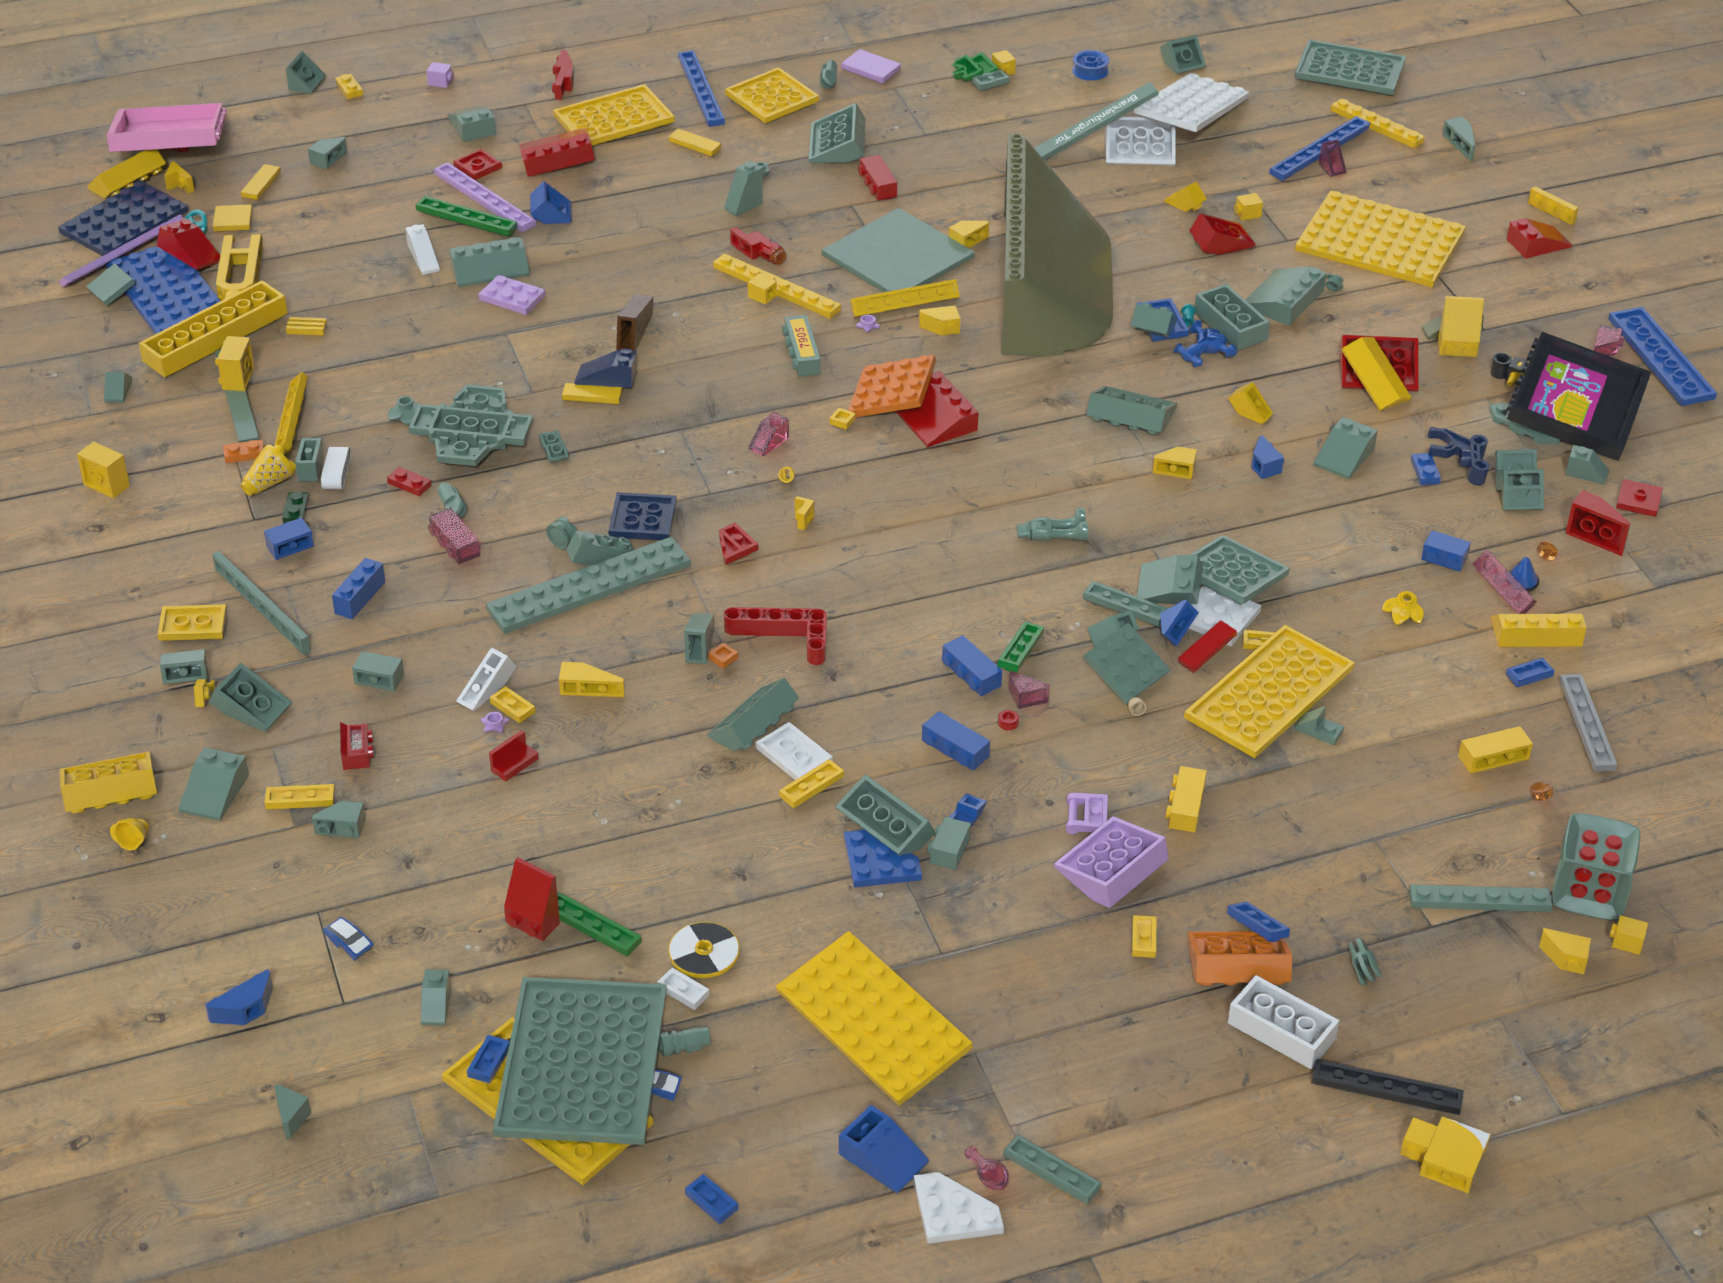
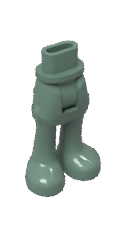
[1017,507,1088,541]

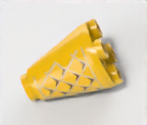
[240,444,296,496]

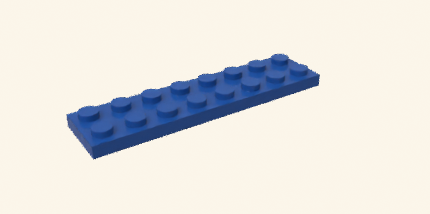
[1608,307,1717,406]

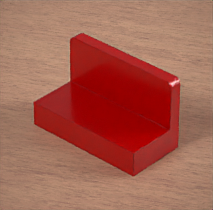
[489,730,539,782]

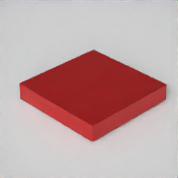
[453,149,502,180]

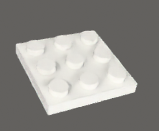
[1189,586,1262,646]

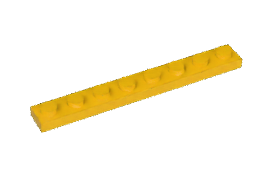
[713,253,841,319]

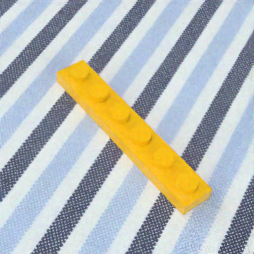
[1331,98,1425,149]
[850,279,960,318]
[274,371,308,454]

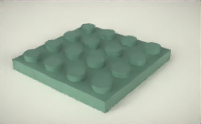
[1190,535,1290,604]

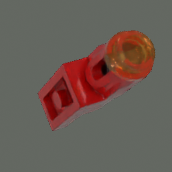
[730,227,787,265]

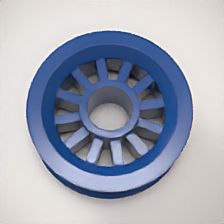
[1072,50,1109,81]

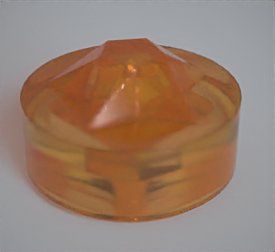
[1537,541,1558,561]
[1530,781,1554,801]

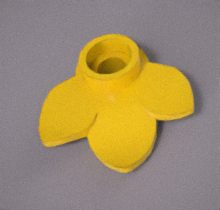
[1382,591,1424,625]

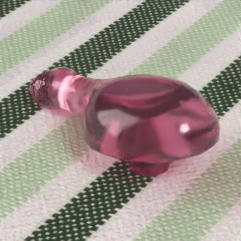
[964,1146,1010,1191]

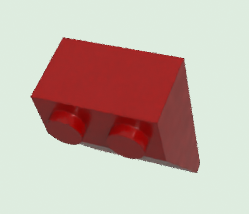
[1189,213,1256,255]
[1506,218,1572,259]
[157,219,221,270]
[1565,490,1631,556]
[504,857,560,941]

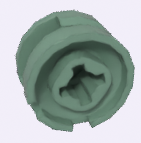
[546,517,577,549]

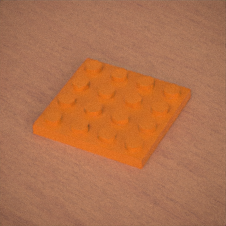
[848,355,937,417]

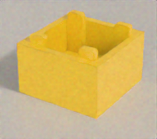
[215,336,255,391]
[77,441,130,499]

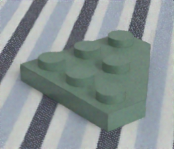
[1489,403,1560,445]

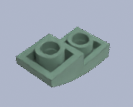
[539,430,569,463]

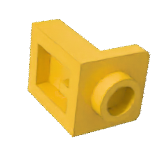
[794,496,815,530]

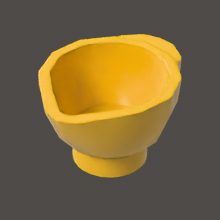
[110,818,149,851]

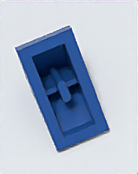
[1160,600,1199,646]

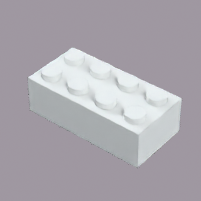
[1228,975,1340,1069]

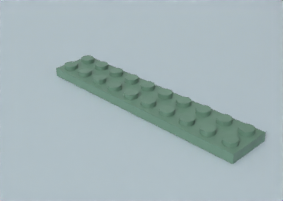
[486,537,691,634]

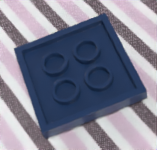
[608,492,677,540]

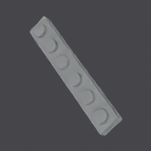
[1559,674,1617,772]

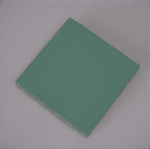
[86,263,135,306]

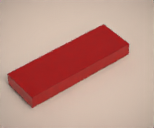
[1178,620,1237,673]

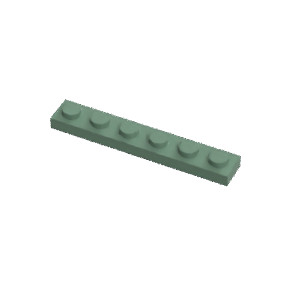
[1409,884,1552,912]

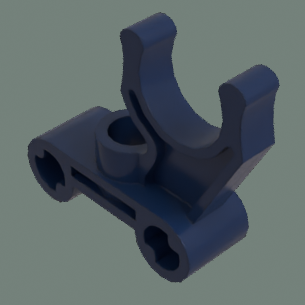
[1427,426,1490,485]

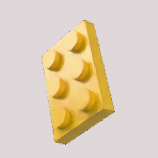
[157,604,227,641]

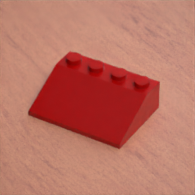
[519,128,595,177]
[1339,335,1419,391]
[895,370,979,448]

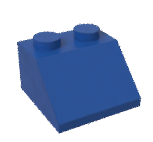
[530,181,572,224]

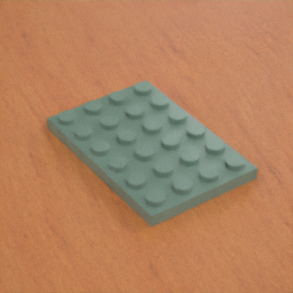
[1295,39,1406,95]

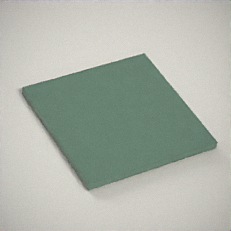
[822,208,975,292]

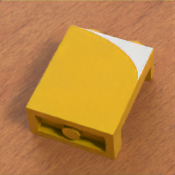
[1420,1116,1491,1193]

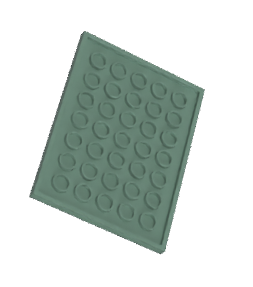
[493,977,667,1145]

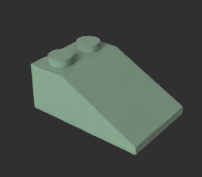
[447,106,496,142]
[1313,417,1378,479]
[1137,555,1203,604]
[209,662,292,732]
[178,747,249,821]

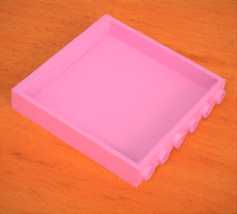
[107,103,227,152]

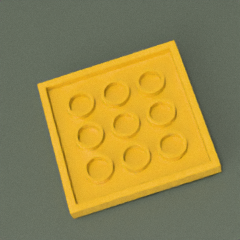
[725,67,819,123]

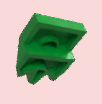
[952,52,998,81]

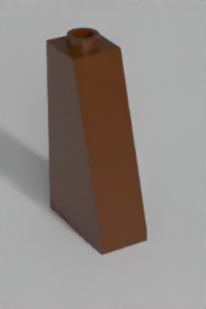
[616,294,653,351]

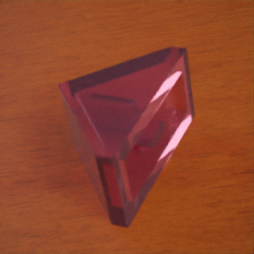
[1319,140,1347,177]
[1008,671,1050,709]

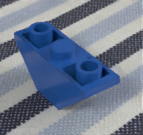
[205,969,273,1025]

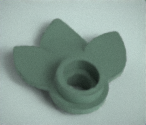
[388,396,419,425]

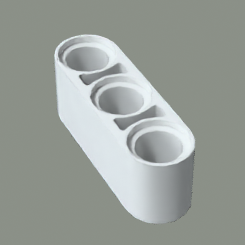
[321,447,351,490]

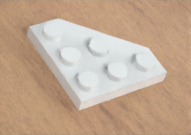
[913,1172,1004,1244]

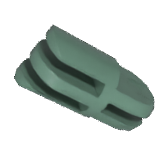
[820,60,838,89]
[438,483,467,519]
[1349,937,1382,986]

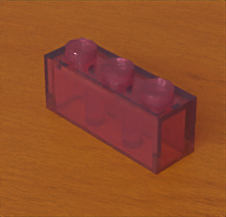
[428,507,480,565]

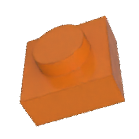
[708,642,738,669]

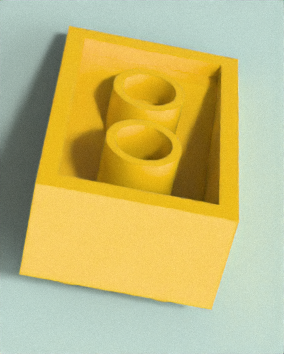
[1438,296,1484,357]

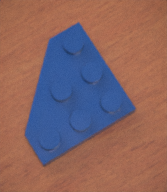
[844,830,922,887]

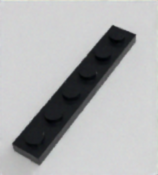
[1311,1059,1464,1115]

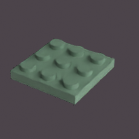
[1083,623,1170,705]

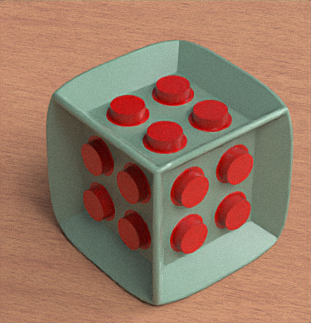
[1552,813,1640,920]

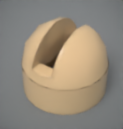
[1128,697,1147,716]

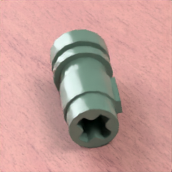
[659,1026,711,1057]

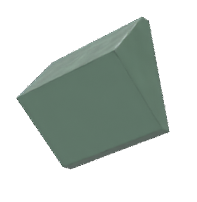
[286,51,326,93]

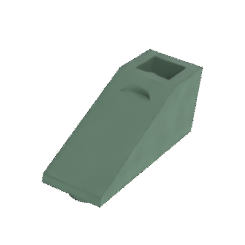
[566,531,634,565]

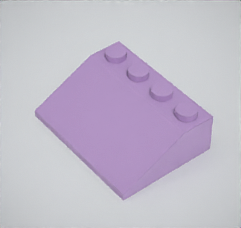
[1054,816,1169,908]

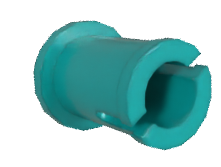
[1181,304,1196,327]

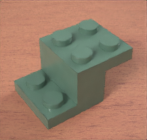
[1495,449,1544,510]

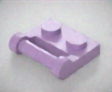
[1066,793,1108,834]

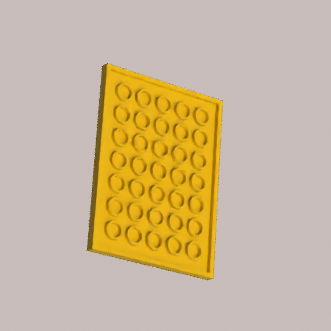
[1295,191,1466,288]

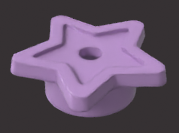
[856,315,880,332]
[481,712,509,733]

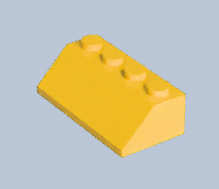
[87,149,166,199]
[1491,613,1587,647]

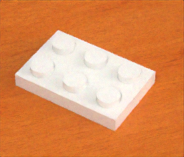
[756,722,833,780]

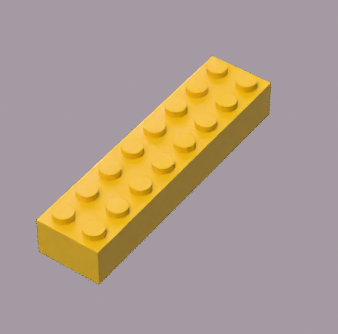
[139,280,288,377]

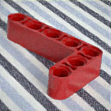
[724,607,827,665]

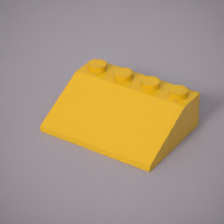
[60,751,157,813]

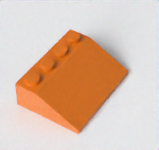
[1187,931,1292,986]

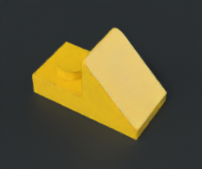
[164,161,194,194]

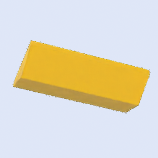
[1342,337,1412,411]

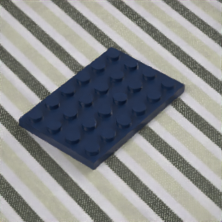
[58,180,189,256]

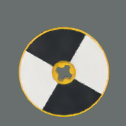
[669,922,739,978]

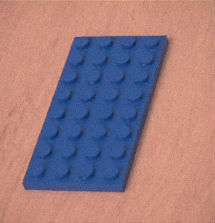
[105,246,220,334]

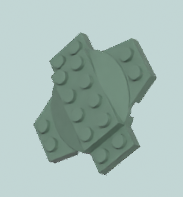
[409,384,533,466]

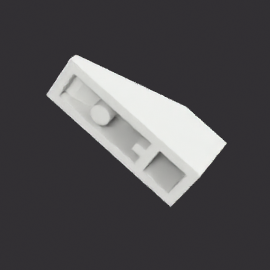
[406,224,440,275]
[456,647,517,711]

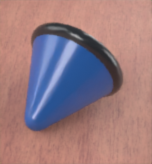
[1505,557,1539,592]

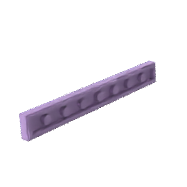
[434,163,536,232]
[59,214,183,287]

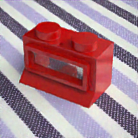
[340,722,374,770]

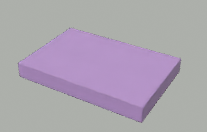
[841,49,901,83]

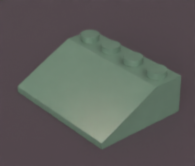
[809,103,866,163]
[1246,266,1327,326]
[1086,385,1177,435]

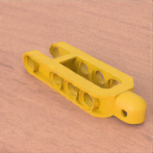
[216,234,263,301]

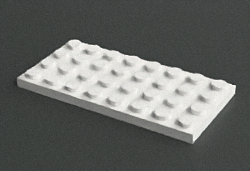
[1134,73,1249,132]

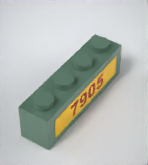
[782,315,820,377]

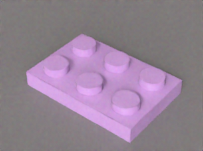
[479,275,546,315]

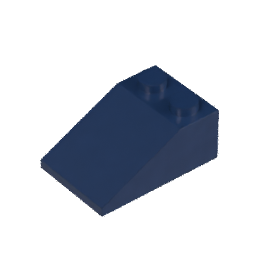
[575,348,637,388]

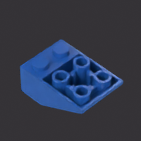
[839,1105,929,1194]

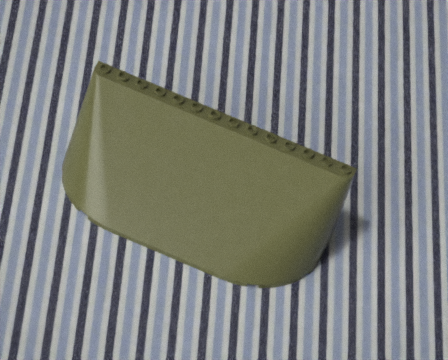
[1001,133,1113,356]

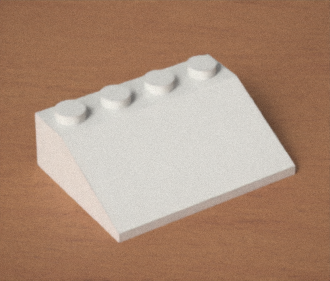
[1105,117,1175,166]

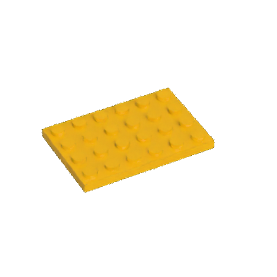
[553,84,675,145]

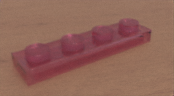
[1473,549,1537,614]

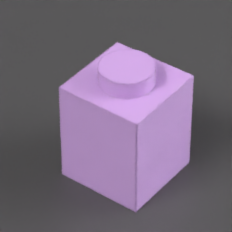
[427,62,454,88]

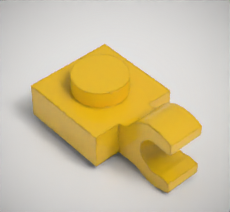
[194,679,215,707]

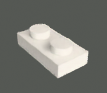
[657,968,710,1010]

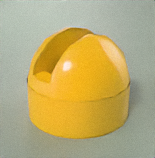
[778,466,795,483]

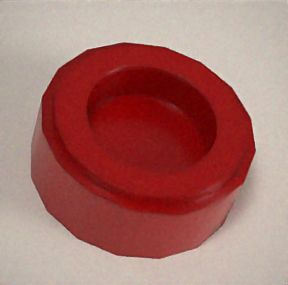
[997,710,1019,730]

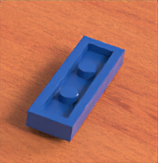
[1227,901,1290,942]

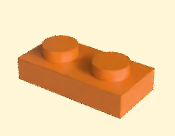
[223,440,264,463]

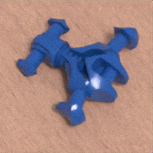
[1174,320,1237,367]

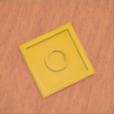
[213,204,252,231]

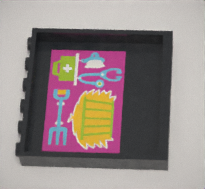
[1506,332,1651,461]

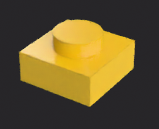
[829,408,856,430]

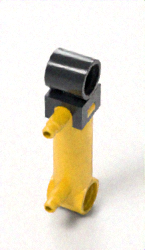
[1490,353,1527,386]

